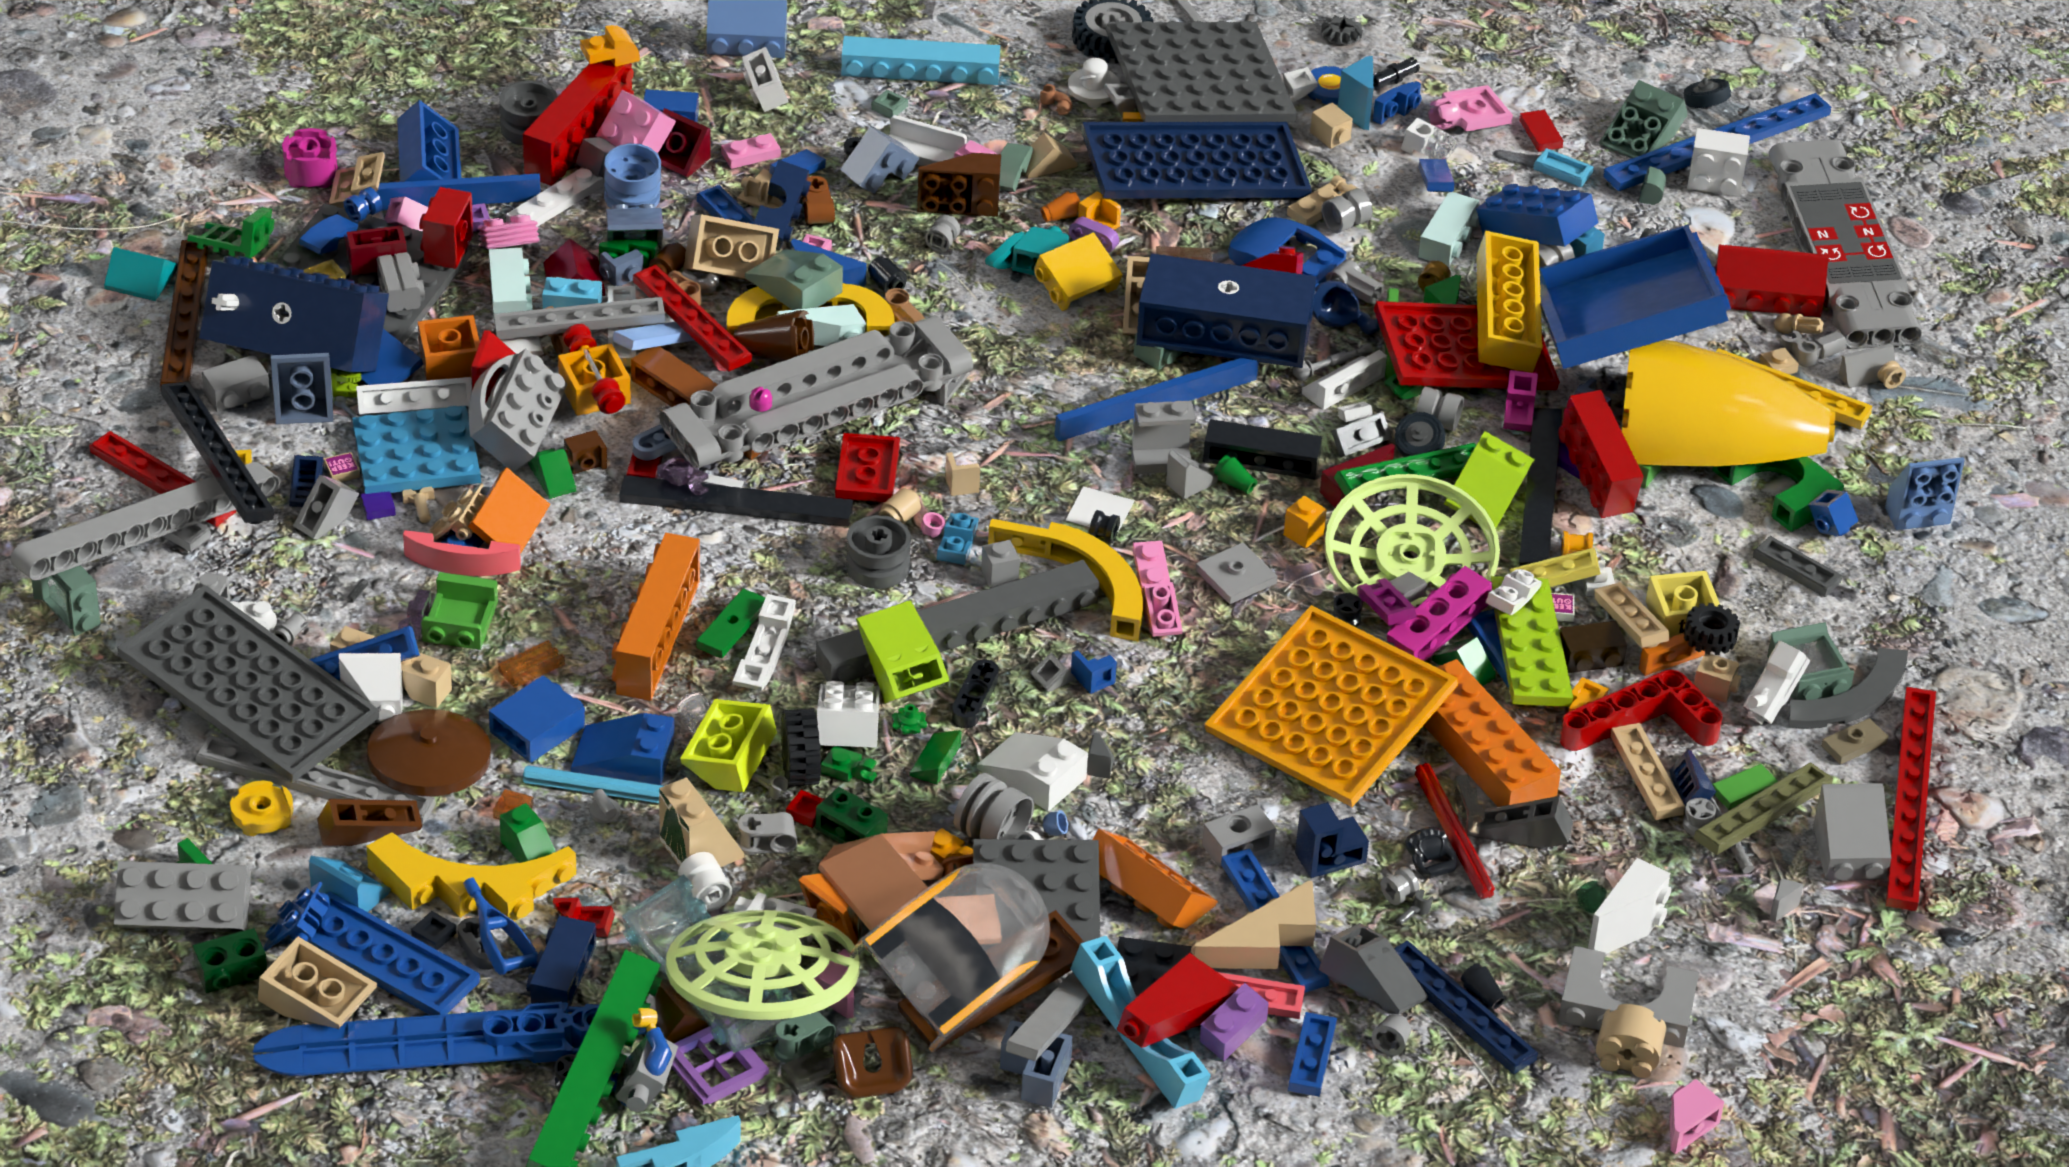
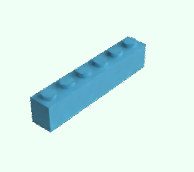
[841,36,1000,85]

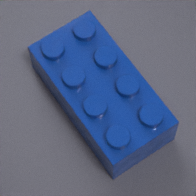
[1476,184,1599,247]

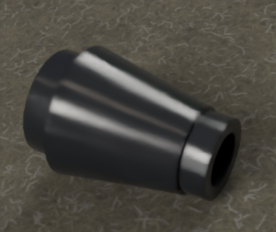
[1460,963,1506,1010]

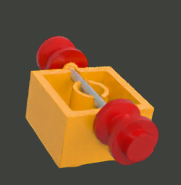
[558,324,631,416]

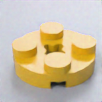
[230,780,294,836]

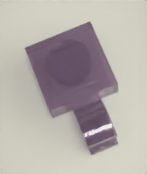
[658,456,709,496]
[398,589,431,640]

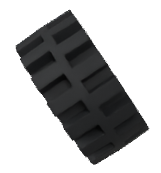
[1684,603,1740,655]

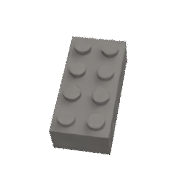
[114,861,251,933]

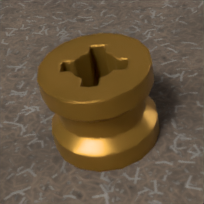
[1418,261,1451,292]

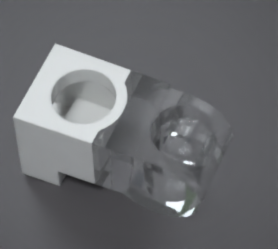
[1401,118,1457,160]

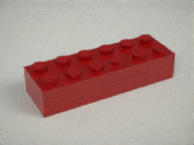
[523,60,634,186]

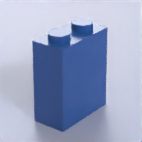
[489,675,585,763]

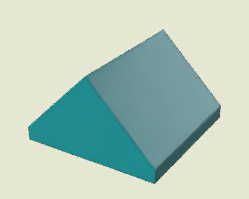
[104,247,178,301]

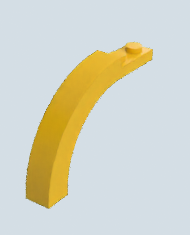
[988,519,1143,642]

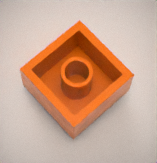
[417,315,480,381]

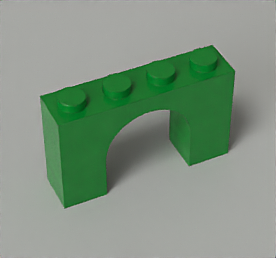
[1712,456,1844,532]

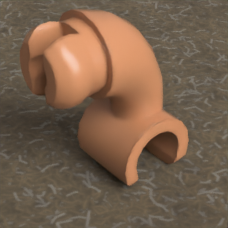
[1040,84,1072,115]

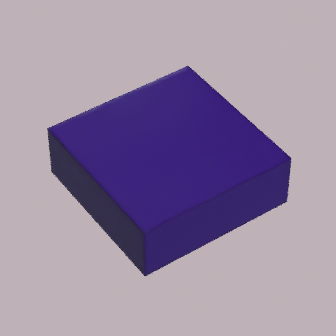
[361,491,396,520]

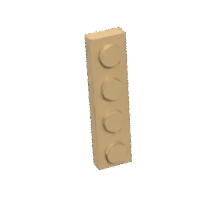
[1594,582,1669,648]
[1610,723,1685,820]

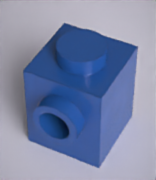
[1808,489,1859,537]

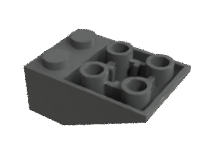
[1319,923,1428,1015]

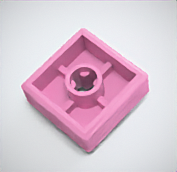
[477,214,540,249]

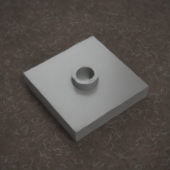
[1195,543,1278,604]

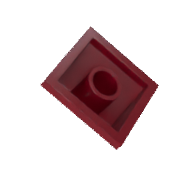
[658,108,711,178]
[543,238,606,296]

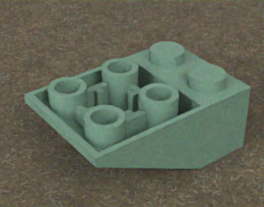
[1599,80,1688,158]

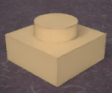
[1759,347,1799,375]

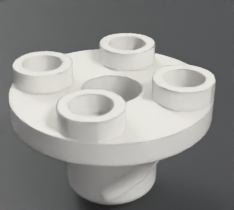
[1068,58,1120,108]

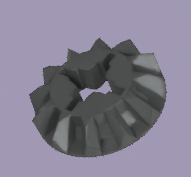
[1321,15,1363,45]

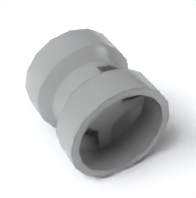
[925,215,961,253]

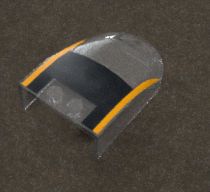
[849,863,1050,1052]

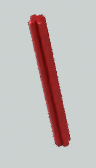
[1415,763,1495,899]

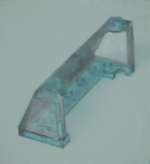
[621,874,793,1053]

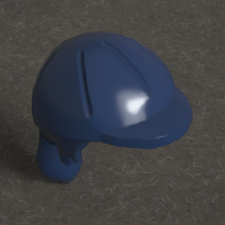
[1312,280,1380,335]

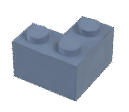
[840,126,920,194]
[1000,1020,1073,1108]

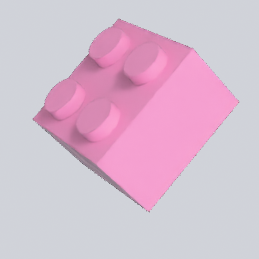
[596,90,676,153]

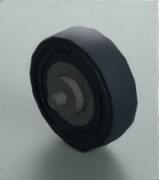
[1684,78,1731,109]
[1394,412,1446,457]

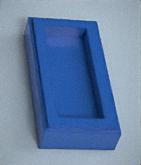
[769,149,826,175]

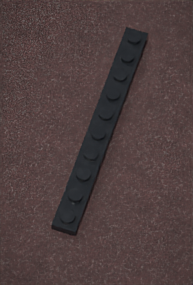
[161,382,274,524]

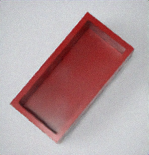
[1559,390,1644,518]

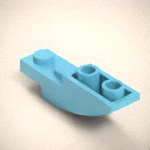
[616,1115,741,1167]

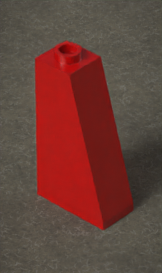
[1117,953,1239,1048]

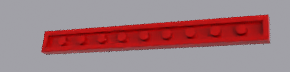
[1886,687,1936,911]

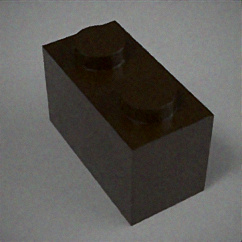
[1559,620,1627,673]

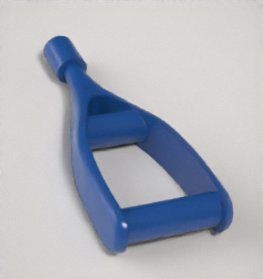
[463,877,538,975]

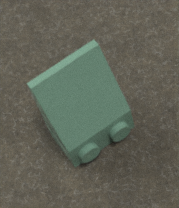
[745,249,843,310]

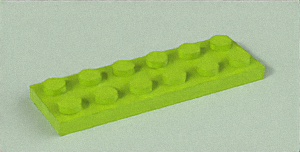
[1491,576,1573,707]

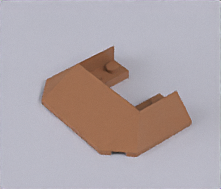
[818,831,1000,948]

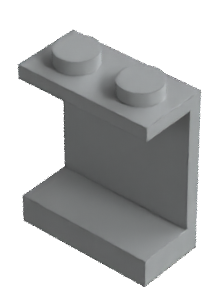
[1131,401,1196,474]

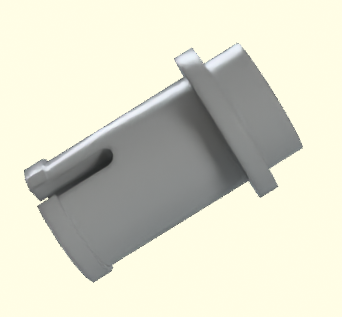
[273,611,309,645]

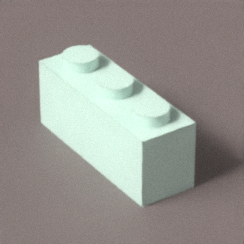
[1418,192,1479,267]
[489,248,532,317]

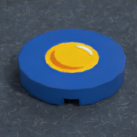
[1307,66,1343,105]

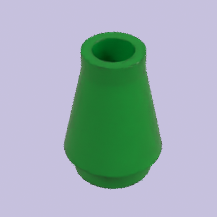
[1214,455,1258,494]

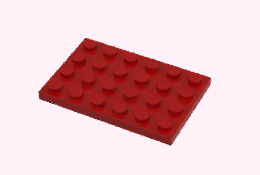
[1374,301,1560,390]

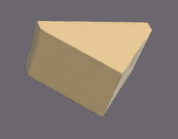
[1025,132,1077,179]

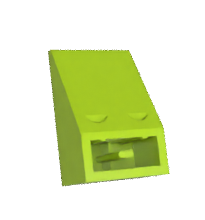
[856,600,950,704]

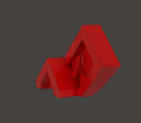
[552,897,615,937]

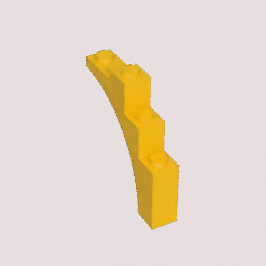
[366,832,577,921]

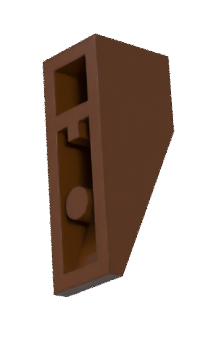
[317,799,422,846]

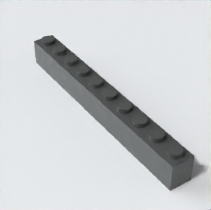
[816,560,1099,683]

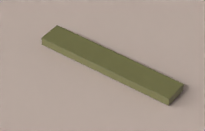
[1693,762,1833,855]

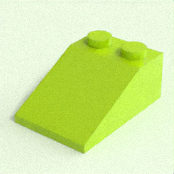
[1444,431,1534,529]

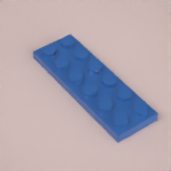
[289,892,480,1015]

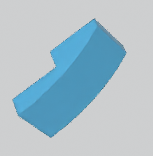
[936,513,979,565]

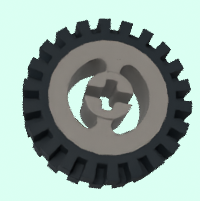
[1072,0,1154,63]

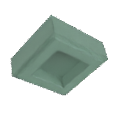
[871,90,908,118]

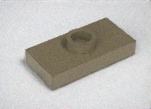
[1821,718,1889,765]

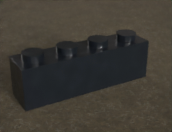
[1203,419,1322,480]

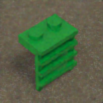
[187,207,274,258]

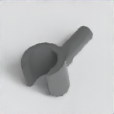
[1395,889,1433,926]

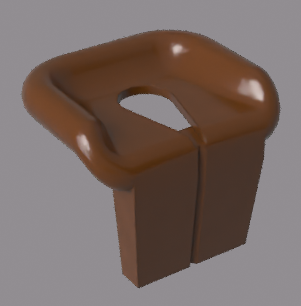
[832,1026,913,1098]

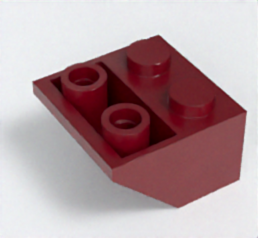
[344,225,407,275]

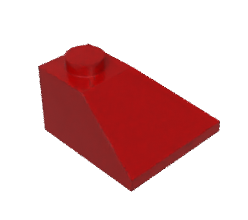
[471,330,516,405]

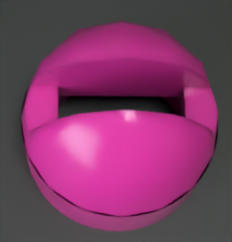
[749,386,772,412]

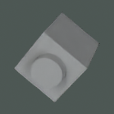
[981,540,1020,588]

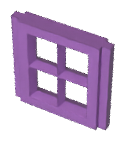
[671,1020,769,1105]

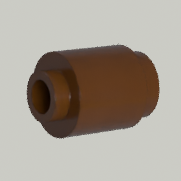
[649,243,686,275]

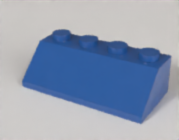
[397,100,461,182]

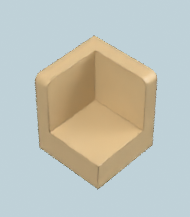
[945,452,980,496]

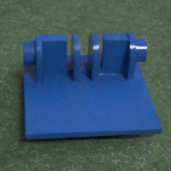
[263,882,330,951]

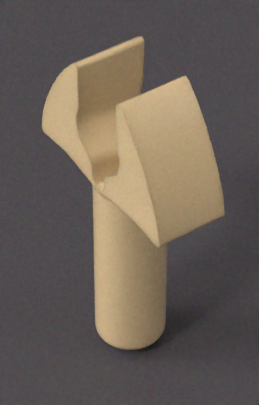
[402,487,435,523]

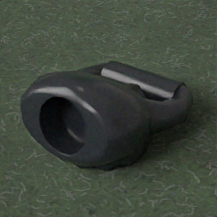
[1405,827,1458,879]

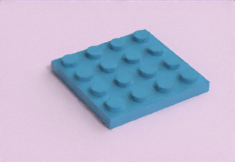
[352,406,481,494]

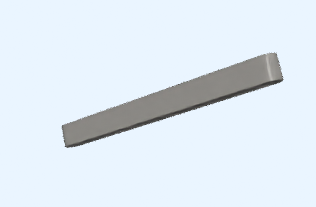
[10,462,280,581]

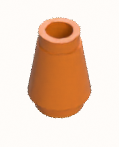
[1040,191,1081,223]

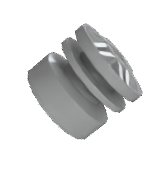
[953,772,1034,839]

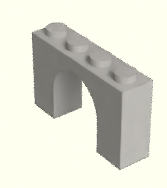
[1558,946,1699,1048]

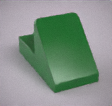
[528,448,576,499]

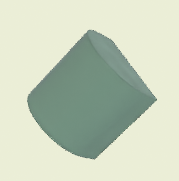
[1639,167,1666,205]

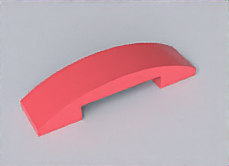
[403,530,521,576]

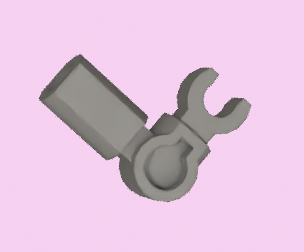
[1780,330,1846,367]

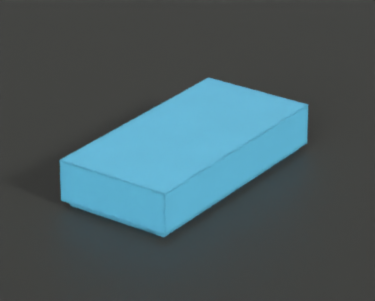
[1533,148,1594,187]

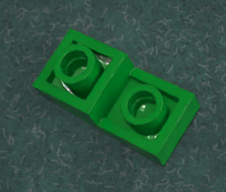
[599,239,658,268]

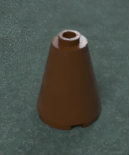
[733,310,814,362]

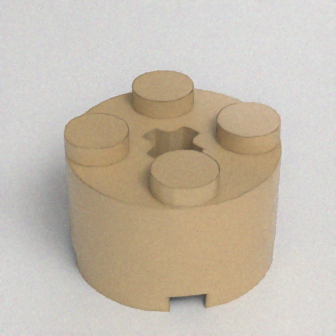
[1596,1004,1666,1078]

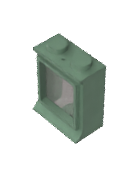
[31,565,101,637]
[1767,622,1854,700]

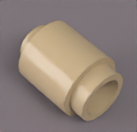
[879,488,921,524]

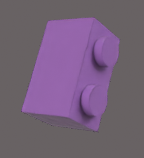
[1200,983,1268,1062]

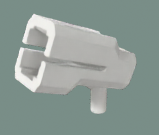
[1743,640,1810,725]

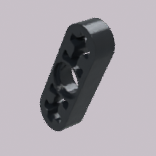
[952,659,999,728]

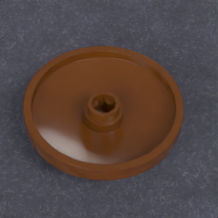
[367,709,491,796]

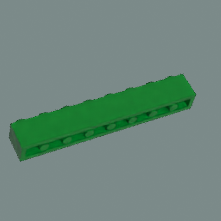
[526,949,663,1167]

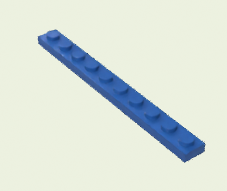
[1603,93,1832,191]

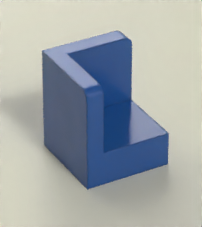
[1071,650,1117,694]

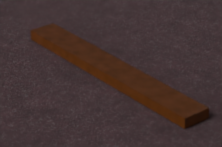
[160,240,210,391]

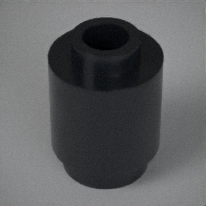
[868,257,907,293]

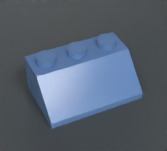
[707,0,787,58]

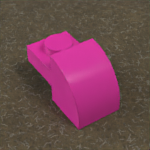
[1503,370,1538,432]

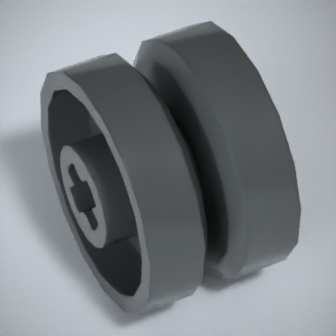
[499,80,557,145]
[846,515,911,589]

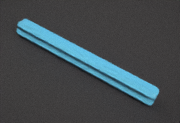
[523,765,663,804]

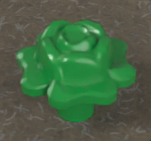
[892,704,927,735]

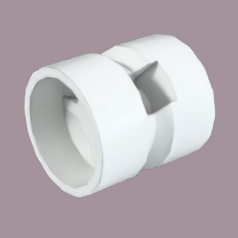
[678,852,732,911]

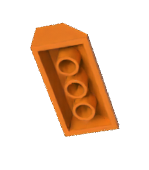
[1092,829,1218,929]

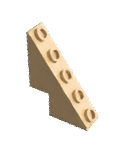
[1191,881,1316,969]

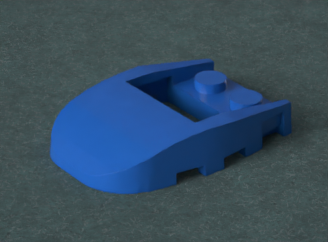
[1228,217,1346,288]

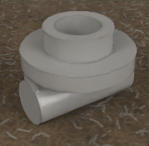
[589,789,620,823]

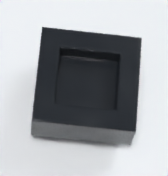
[411,911,457,950]

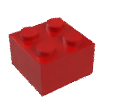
[419,187,473,269]

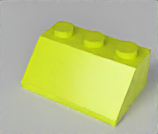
[680,699,777,792]

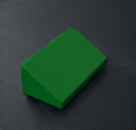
[909,730,962,785]

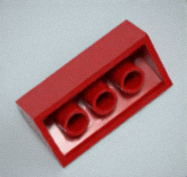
[1714,244,1829,318]

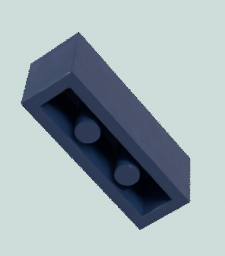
[526,916,596,1006]

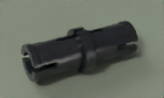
[1373,57,1420,90]

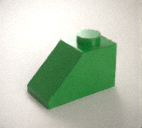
[499,803,556,863]

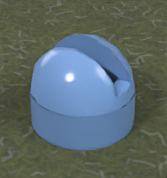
[1042,810,1068,836]

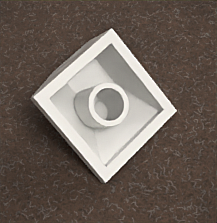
[339,653,403,722]

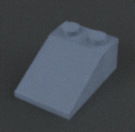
[606,204,664,245]
[271,353,333,424]

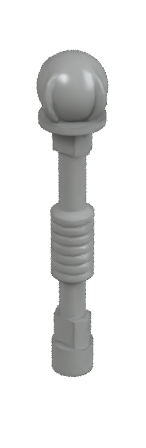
[1293,343,1373,381]

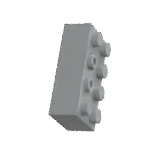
[469,348,568,472]

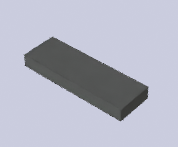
[1753,536,1843,597]

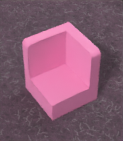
[384,197,428,231]

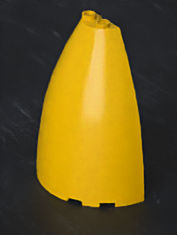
[1622,340,1836,466]

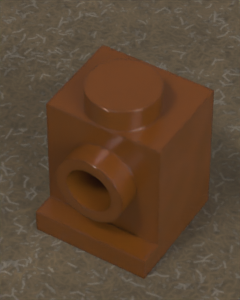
[564,430,607,474]

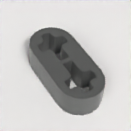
[458,918,501,970]

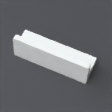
[889,115,967,166]
[1302,350,1387,410]

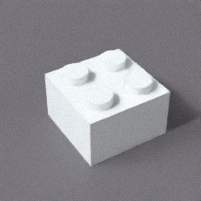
[1687,128,1750,197]

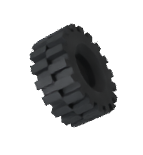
[781,708,821,787]

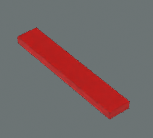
[633,265,752,372]
[89,431,236,527]

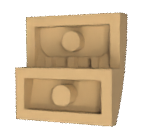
[329,152,385,209]

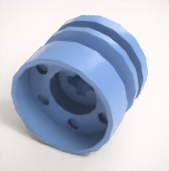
[604,143,661,209]

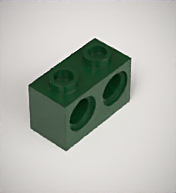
[192,928,267,993]

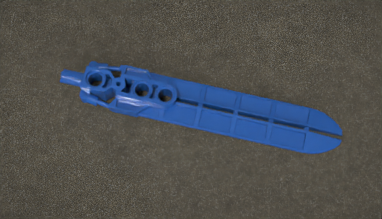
[253,1002,646,1076]

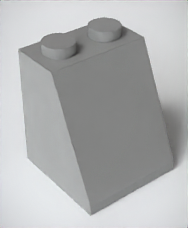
[1813,783,1891,880]

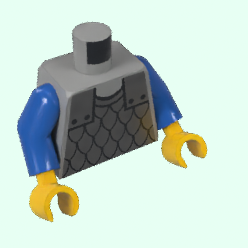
[611,1008,678,1112]

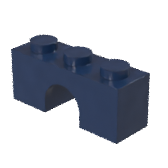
[753,160,812,250]

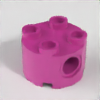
[282,128,338,188]

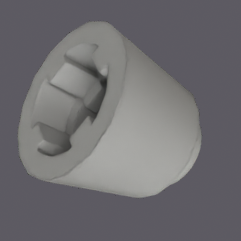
[1371,1014,1411,1056]

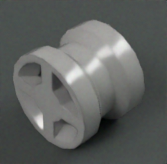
[1682,798,1716,836]
[1380,867,1420,905]

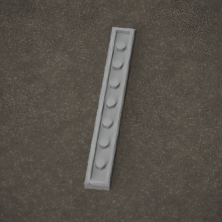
[196,735,436,826]

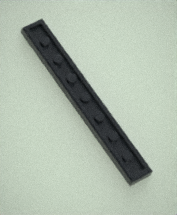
[1519,408,1562,566]
[619,475,853,526]

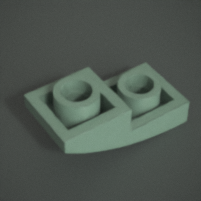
[1000,143,1034,192]

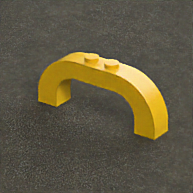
[727,283,895,337]

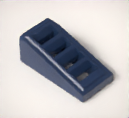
[289,455,324,507]
[1669,749,1716,808]

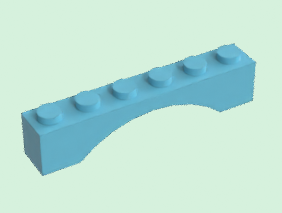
[1070,936,1211,1109]

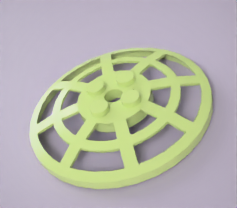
[1324,474,1500,614]
[666,910,860,1020]

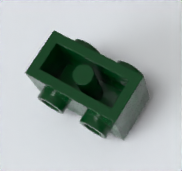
[816,787,888,844]

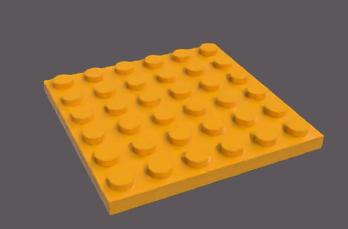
[1204,605,1458,807]

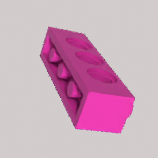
[1387,566,1492,661]

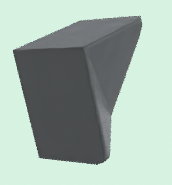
[1087,733,1114,779]

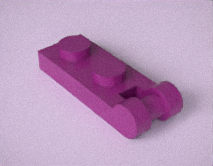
[1357,578,1416,626]

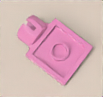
[1428,85,1513,131]

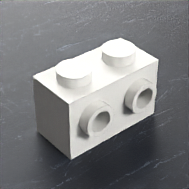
[742,47,788,112]

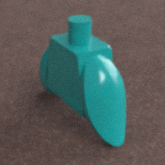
[985,226,1070,276]

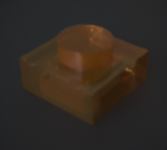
[493,789,534,820]

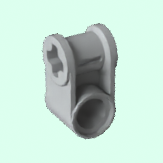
[736,812,797,855]

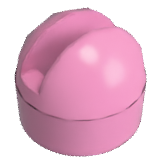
[921,512,945,538]

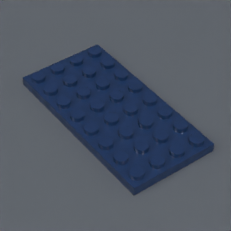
[1081,122,1312,199]

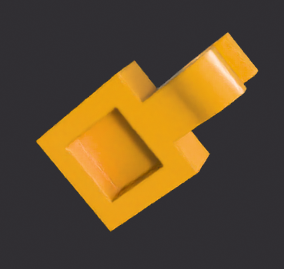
[1569,677,1609,711]
[930,828,973,863]

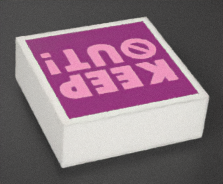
[1551,593,1574,622]

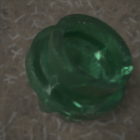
[1576,881,1607,913]

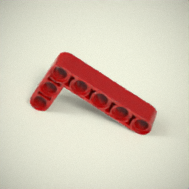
[1560,669,1723,751]

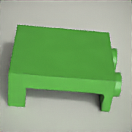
[421,572,498,650]

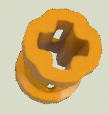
[1561,531,1593,556]

